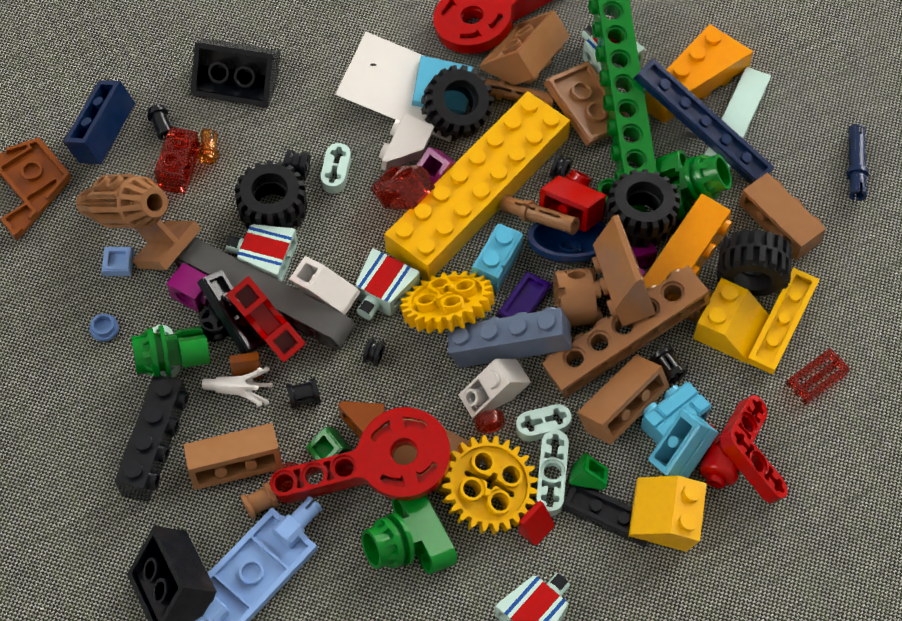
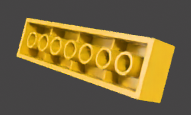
[384,91,570,281]

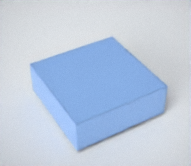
[102,247,134,276]

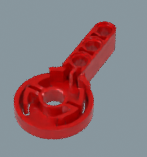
[433,0,553,54]
[270,407,451,504]

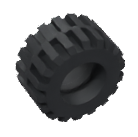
[421,65,494,139]
[235,161,307,229]
[605,169,680,247]
[717,230,792,296]

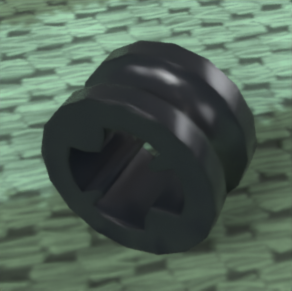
[550,153,572,178]
[363,338,385,367]

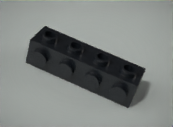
[114,375,189,502]

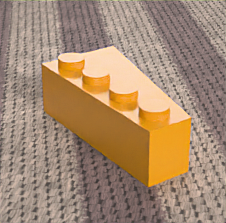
[645,24,753,123]
[643,194,733,301]

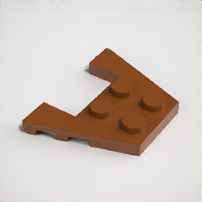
[0,137,72,241]

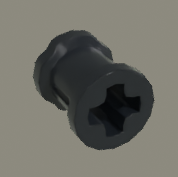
[650,346,688,384]
[286,378,321,410]

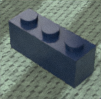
[63,80,135,165]

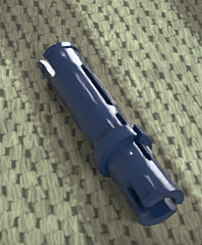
[846,124,869,201]

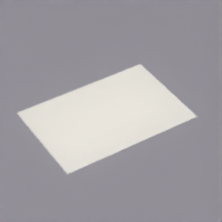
[335,32,468,142]

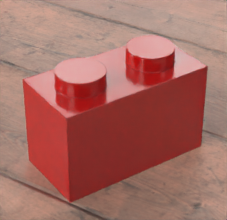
[539,176,606,232]

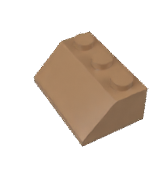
[479,10,570,85]
[592,215,656,327]

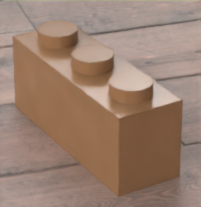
[739,172,826,261]
[577,354,670,445]
[183,423,283,490]

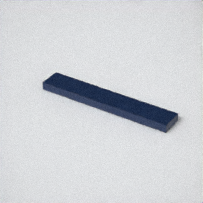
[633,58,775,184]

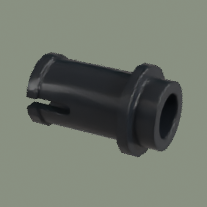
[147,104,174,140]

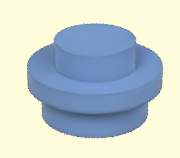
[89,313,119,342]

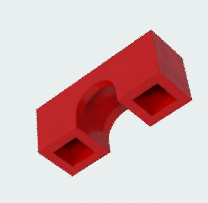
[226,276,306,363]

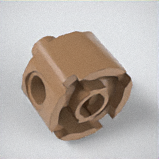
[553,268,602,328]

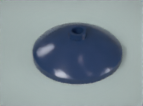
[528,221,606,265]

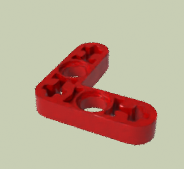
[720,395,788,504]

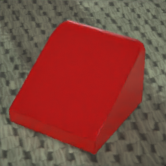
[518,501,554,546]

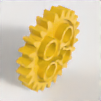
[400,271,495,334]
[439,435,538,535]

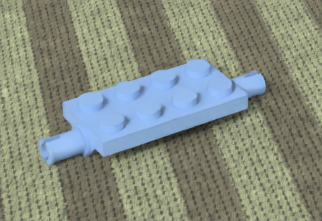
[195,496,323,621]

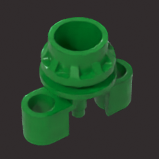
[656,150,732,226]
[131,325,210,377]
[361,496,457,575]

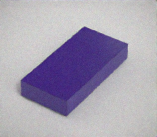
[497,271,551,318]

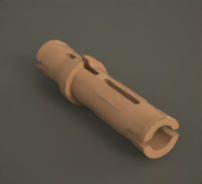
[477,75,554,107]
[500,195,580,235]

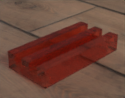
[786,348,850,405]

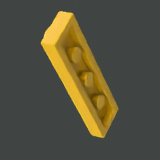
[746,267,820,375]

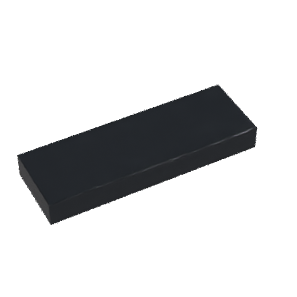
[197,270,267,354]
[562,485,648,548]

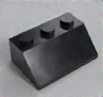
[190,38,281,107]
[127,526,217,621]

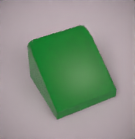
[305,427,352,460]
[569,453,609,490]

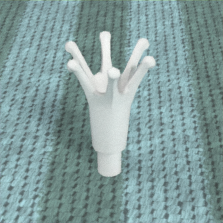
[202,366,273,407]

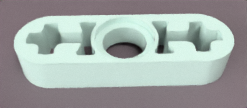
[536,430,569,517]

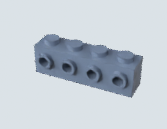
[448,307,572,368]

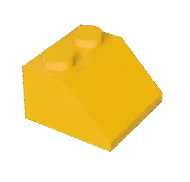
[693,278,769,363]
[628,475,707,552]

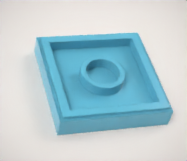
[412,55,473,115]

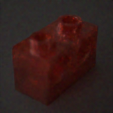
[154,126,201,194]
[370,165,435,209]

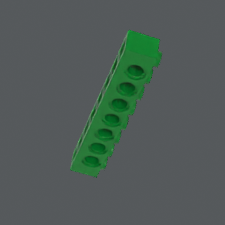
[588,0,657,180]

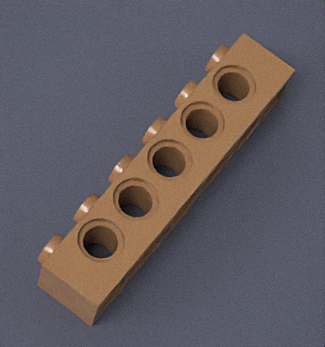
[542,265,710,399]

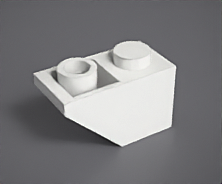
[379,113,435,170]
[289,256,361,315]
[458,359,531,418]

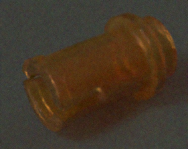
[198,128,220,165]

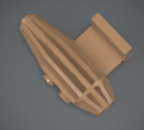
[76,174,201,270]

